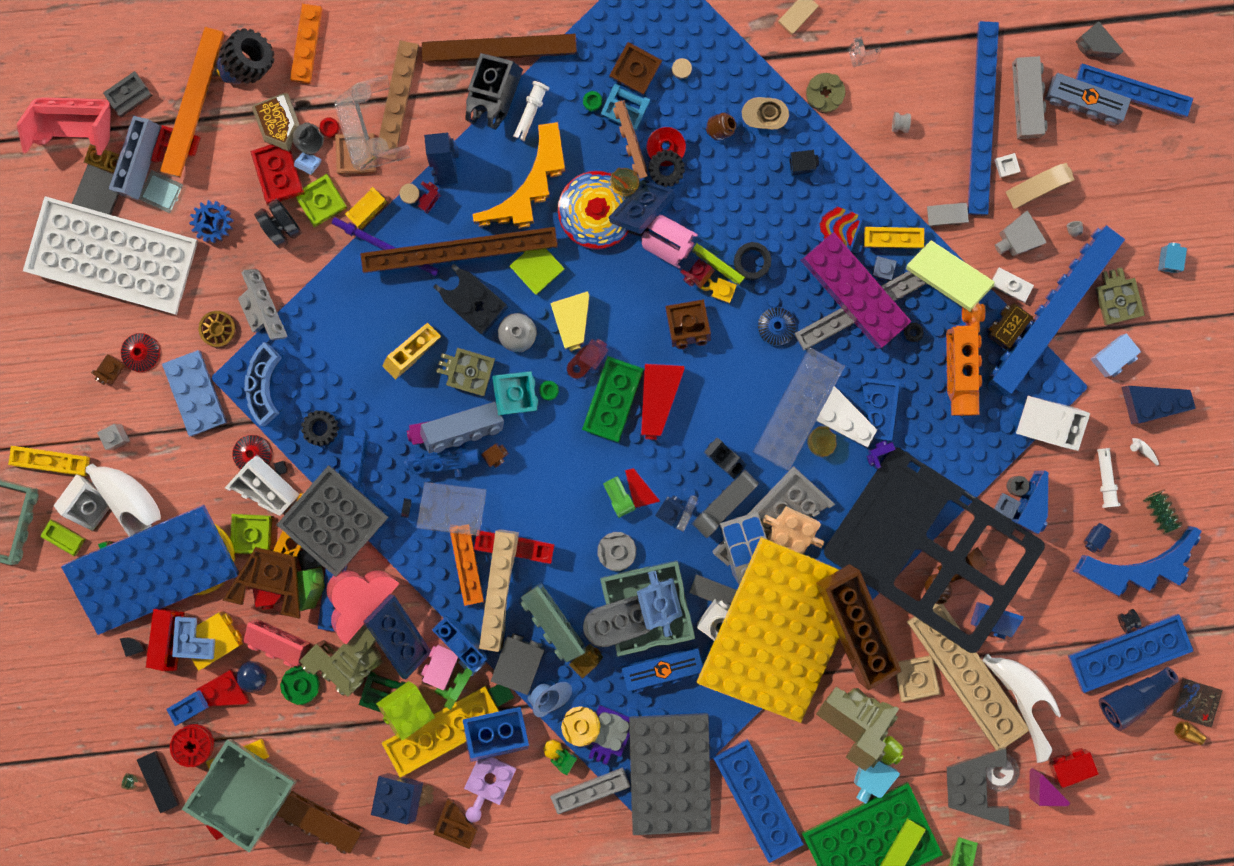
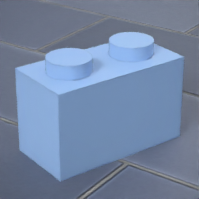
[1091,333,1141,377]

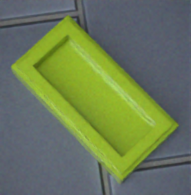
[40,519,86,556]

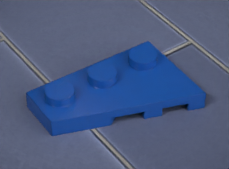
[861,378,900,441]

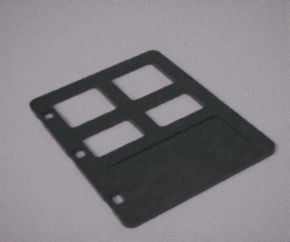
[824,447,1045,653]

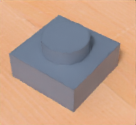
[872,256,897,281]
[994,493,1021,520]

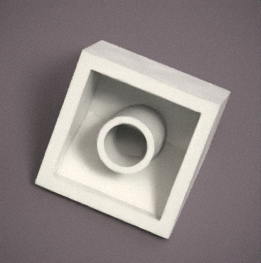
[54,474,110,531]

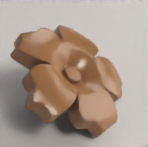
[419,784,434,807]

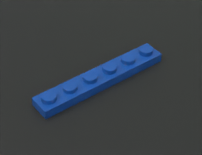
[1076,63,1193,118]

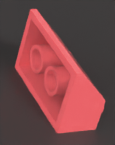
[244,619,310,667]

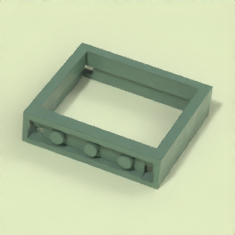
[0,479,39,565]

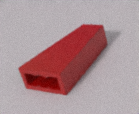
[641,364,684,440]

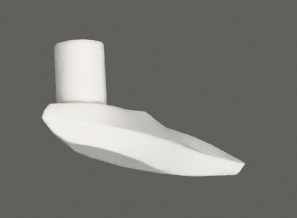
[1130,438,1159,466]

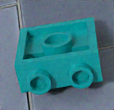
[492,371,538,416]

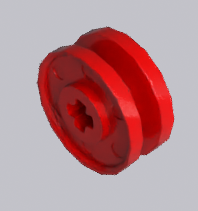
[170,724,215,767]

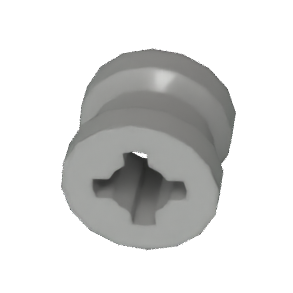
[892,112,911,133]

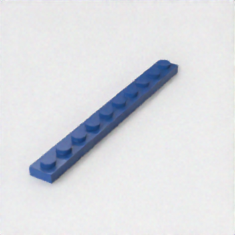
[967,21,999,216]
[317,435,365,631]

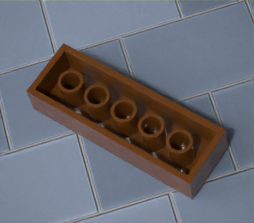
[816,564,902,690]

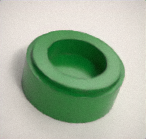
[583,91,602,112]
[539,381,559,401]

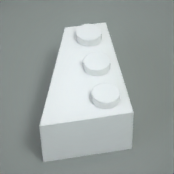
[225,455,299,516]

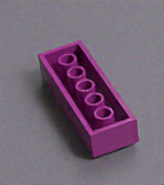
[800,232,911,349]

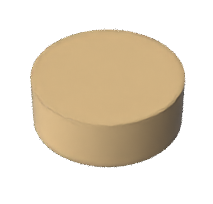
[672,58,692,79]
[400,184,420,204]

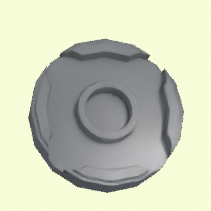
[598,532,636,571]

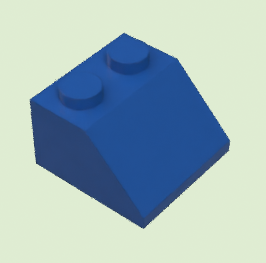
[970,602,1024,639]

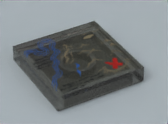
[1172,678,1223,728]

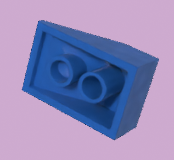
[1012,470,1049,534]

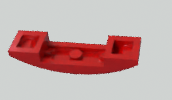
[474,530,555,564]

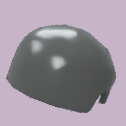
[293,122,324,155]

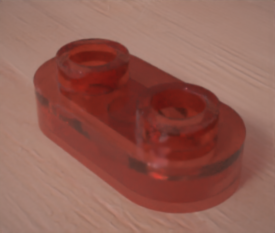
[567,344,600,379]

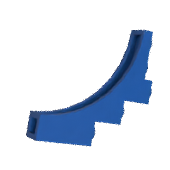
[1073,526,1202,596]

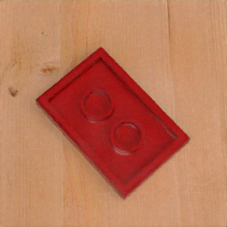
[250,144,305,206]

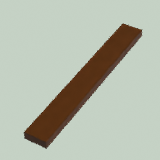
[422,34,577,63]

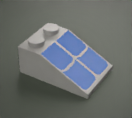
[720,512,767,585]

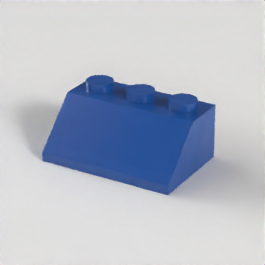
[463,707,529,762]

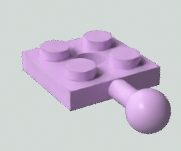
[464,757,517,823]

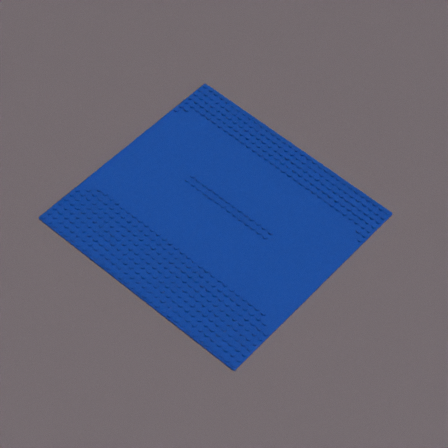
[212,0,1087,811]

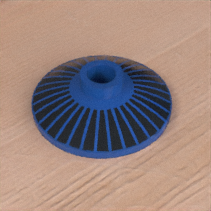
[757,307,796,346]

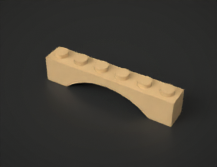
[479,529,519,652]

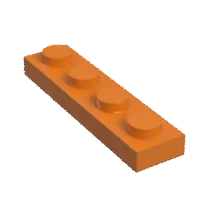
[290,3,323,84]
[449,525,484,606]

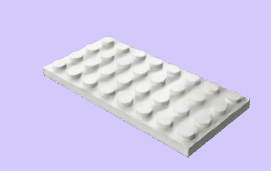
[23,196,198,315]

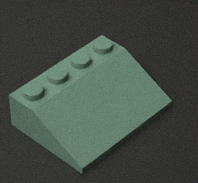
[520,583,586,662]

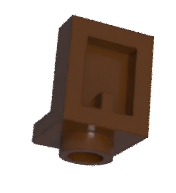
[91,354,125,385]

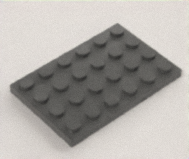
[629,713,711,835]

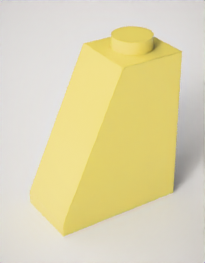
[550,291,589,351]

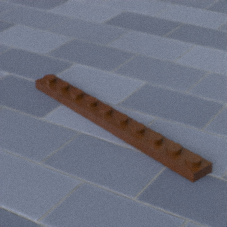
[360,227,558,273]

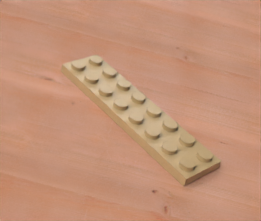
[907,604,1029,751]

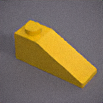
[382,322,441,380]

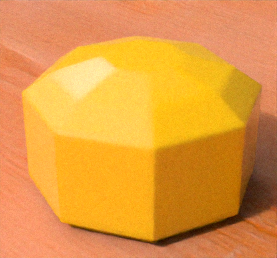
[543,739,563,759]

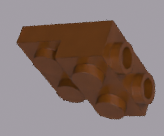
[665,299,711,349]

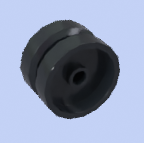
[254,198,302,249]

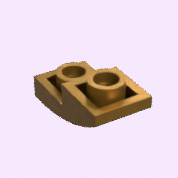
[83,144,120,174]

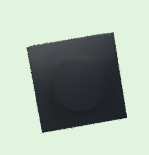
[789,150,819,175]

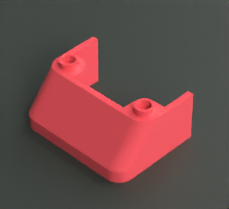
[17,98,111,155]

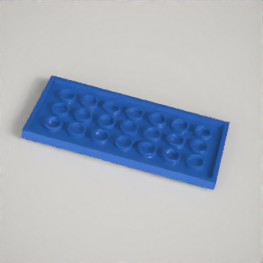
[61,505,239,635]

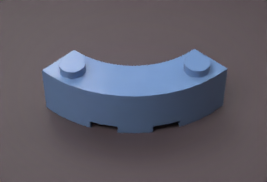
[245,342,282,427]

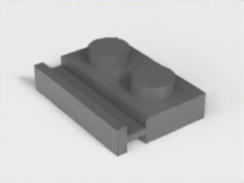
[103,71,153,117]

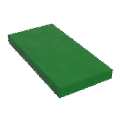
[582,356,644,443]

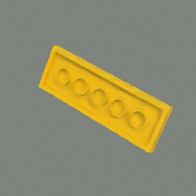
[382,686,499,777]

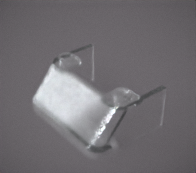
[334,75,411,170]

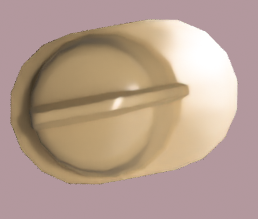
[742,97,789,129]

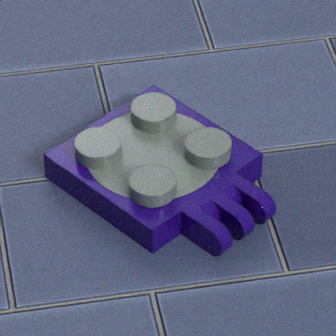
[588,704,630,765]

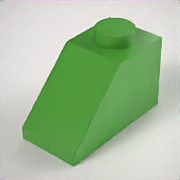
[297,568,325,611]

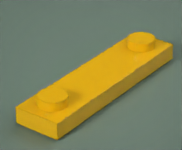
[8,446,90,476]

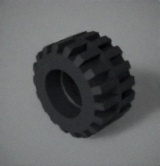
[219,28,274,84]

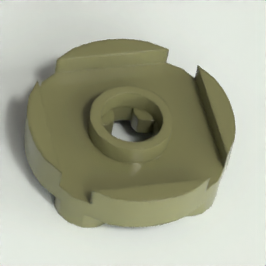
[806,73,845,113]

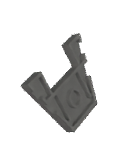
[946,748,1010,826]

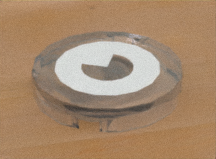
[986,753,1019,791]

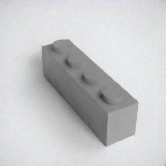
[1012,56,1047,139]

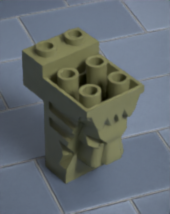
[300,624,382,697]
[816,687,899,771]

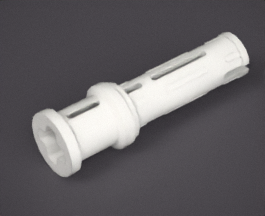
[513,81,549,141]
[1097,448,1121,508]

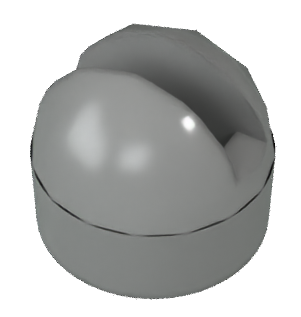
[1067,221,1083,237]

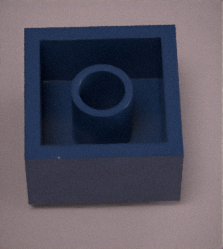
[371,773,423,825]

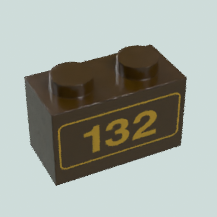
[987,303,1033,350]

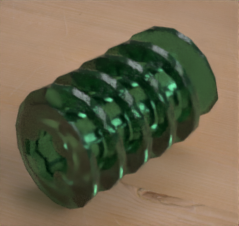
[1143,489,1182,534]

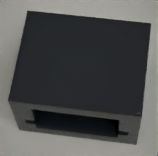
[274,461,288,475]

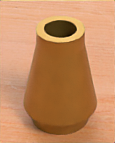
[1174,721,1206,745]

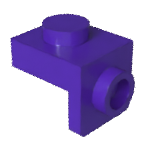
[867,440,895,469]

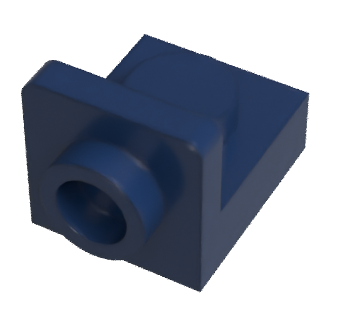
[655,495,684,526]

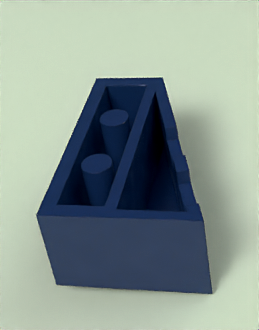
[424,132,459,186]
[1121,386,1196,424]

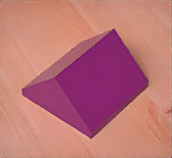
[1029,768,1071,806]

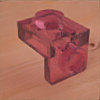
[579,339,609,370]

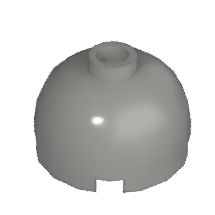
[498,313,537,352]

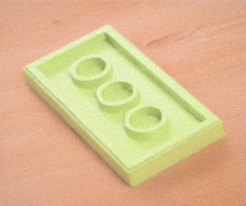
[906,241,995,311]

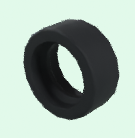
[733,242,771,281]

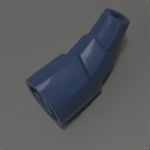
[1099,667,1179,731]

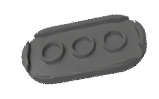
[583,596,650,647]

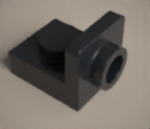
[298,550,322,571]

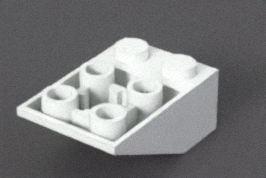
[1016,396,1090,451]

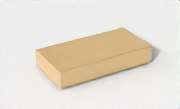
[778,0,819,35]

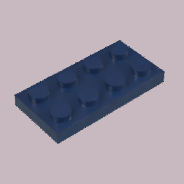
[363,594,431,679]

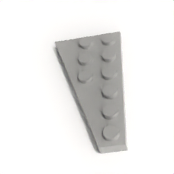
[712,466,835,566]

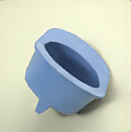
[527,682,572,717]

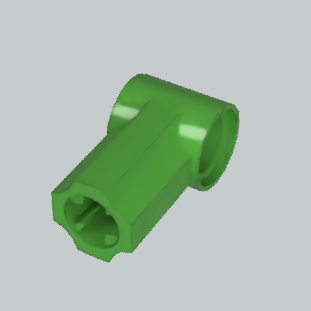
[603,476,636,518]

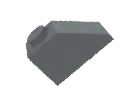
[1076,22,1124,59]

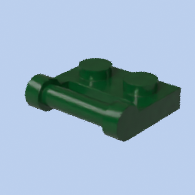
[358,671,407,712]

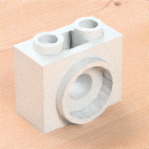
[697,598,730,641]

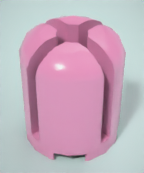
[642,215,698,269]

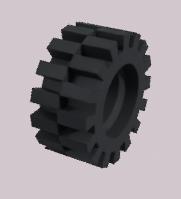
[648,150,685,187]
[301,410,339,446]

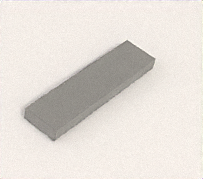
[550,767,631,815]

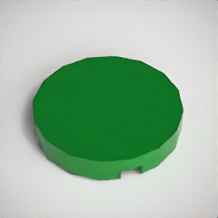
[280,665,320,705]

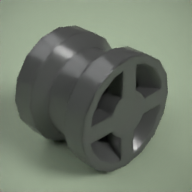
[1006,476,1029,496]

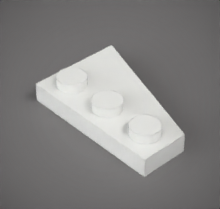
[815,386,877,448]

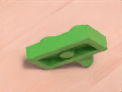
[435,667,473,710]

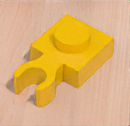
[701,278,737,304]

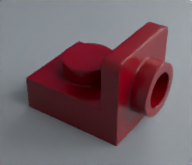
[418,181,441,214]
[680,259,715,289]

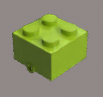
[376,681,435,741]

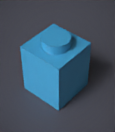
[1158,243,1187,273]

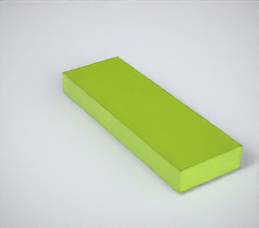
[692,243,745,285]
[880,818,926,866]

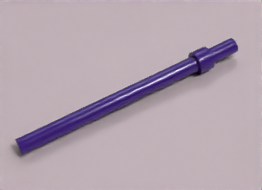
[332,217,439,276]

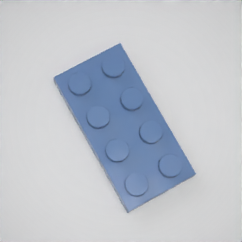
[162,350,227,437]

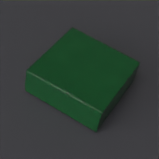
[488,684,514,707]

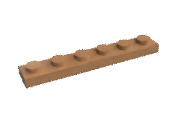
[376,40,419,158]

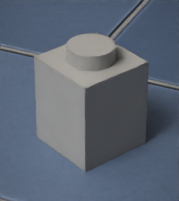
[97,424,130,451]

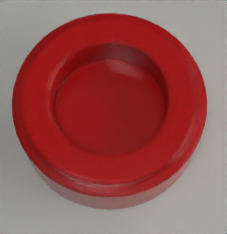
[319,117,340,138]

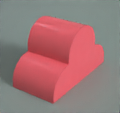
[327,570,399,644]

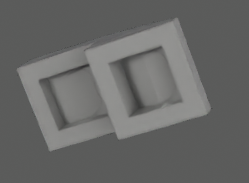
[927,203,969,227]

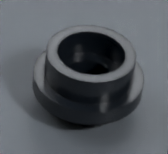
[904,323,924,342]

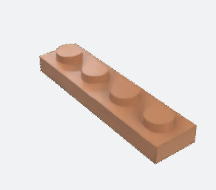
[613,100,649,179]

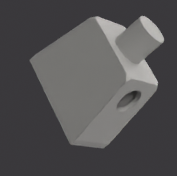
[995,211,1047,256]

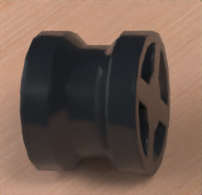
[1117,609,1141,633]

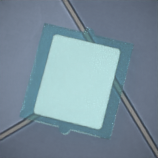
[139,170,183,213]

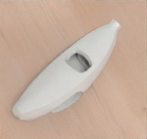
[86,464,161,536]
[982,654,1061,763]

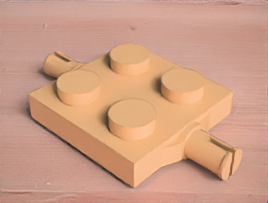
[763,506,824,554]

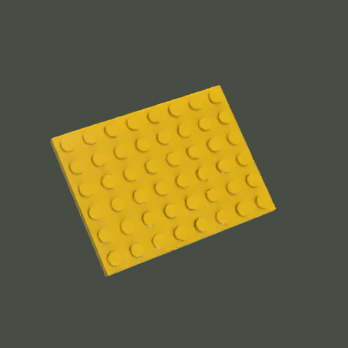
[696,537,840,723]

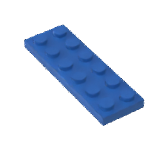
[1068,614,1193,693]
[713,739,804,863]

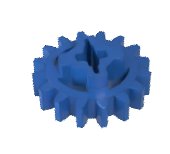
[189,200,234,243]

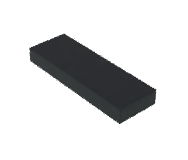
[137,751,180,813]

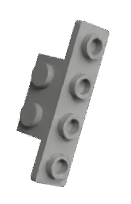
[238,269,287,340]

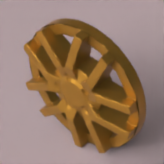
[198,311,236,347]

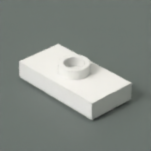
[992,267,1034,303]

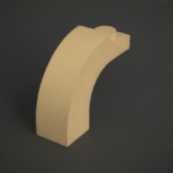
[1006,163,1075,209]

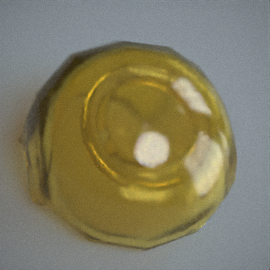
[610,167,640,197]
[807,426,837,457]

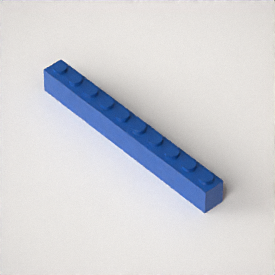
[988,225,1125,396]

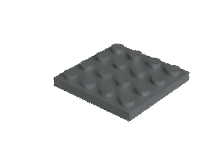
[276,465,389,577]

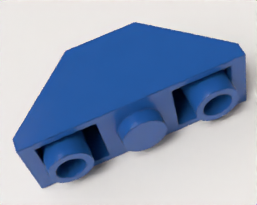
[432,616,487,672]

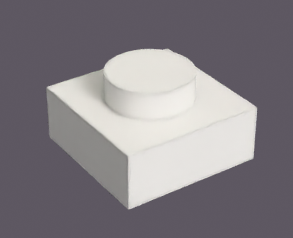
[995,153,1021,178]

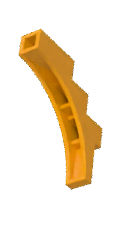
[473,122,565,229]

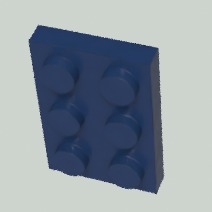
[608,180,675,234]

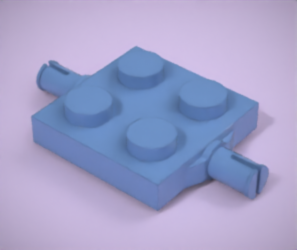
[637,571,683,637]

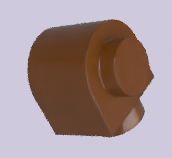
[481,443,509,468]

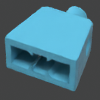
[854,761,900,804]

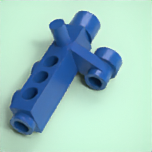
[404,442,480,477]

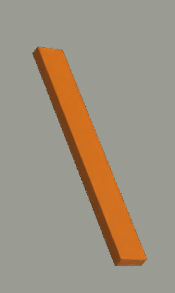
[160,27,225,178]

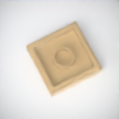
[895,655,940,702]

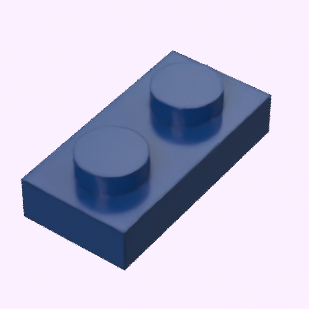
[166,690,209,726]

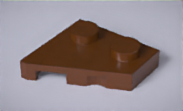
[433,798,478,849]

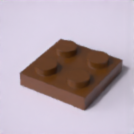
[609,42,662,96]

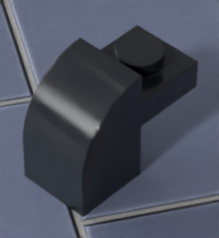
[704,438,747,479]

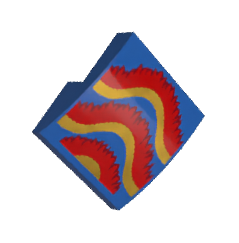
[813,202,864,251]

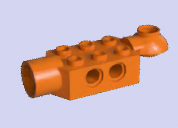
[946,302,985,416]

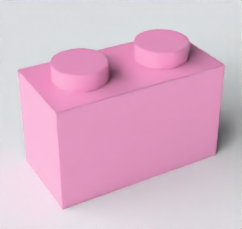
[421,643,459,690]

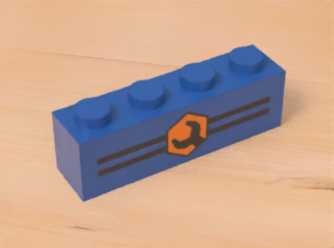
[622,647,703,693]

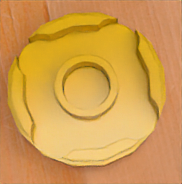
[561,706,601,747]

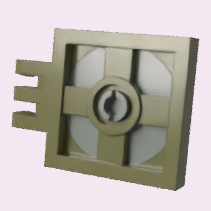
[1095,267,1145,325]
[436,348,495,396]

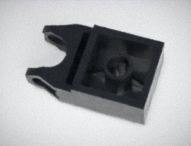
[465,53,524,130]
[433,264,508,336]

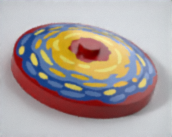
[558,171,631,250]

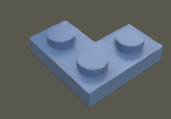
[172,617,215,659]

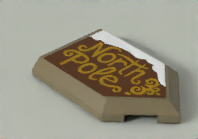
[252,93,300,152]

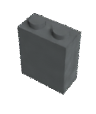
[491,633,545,695]

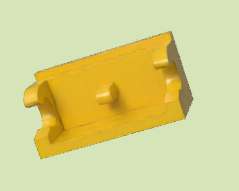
[345,187,388,230]

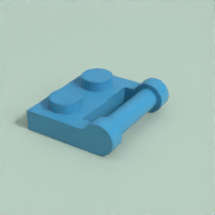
[601,84,651,131]

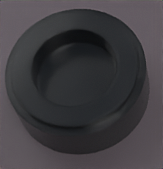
[401,498,412,518]

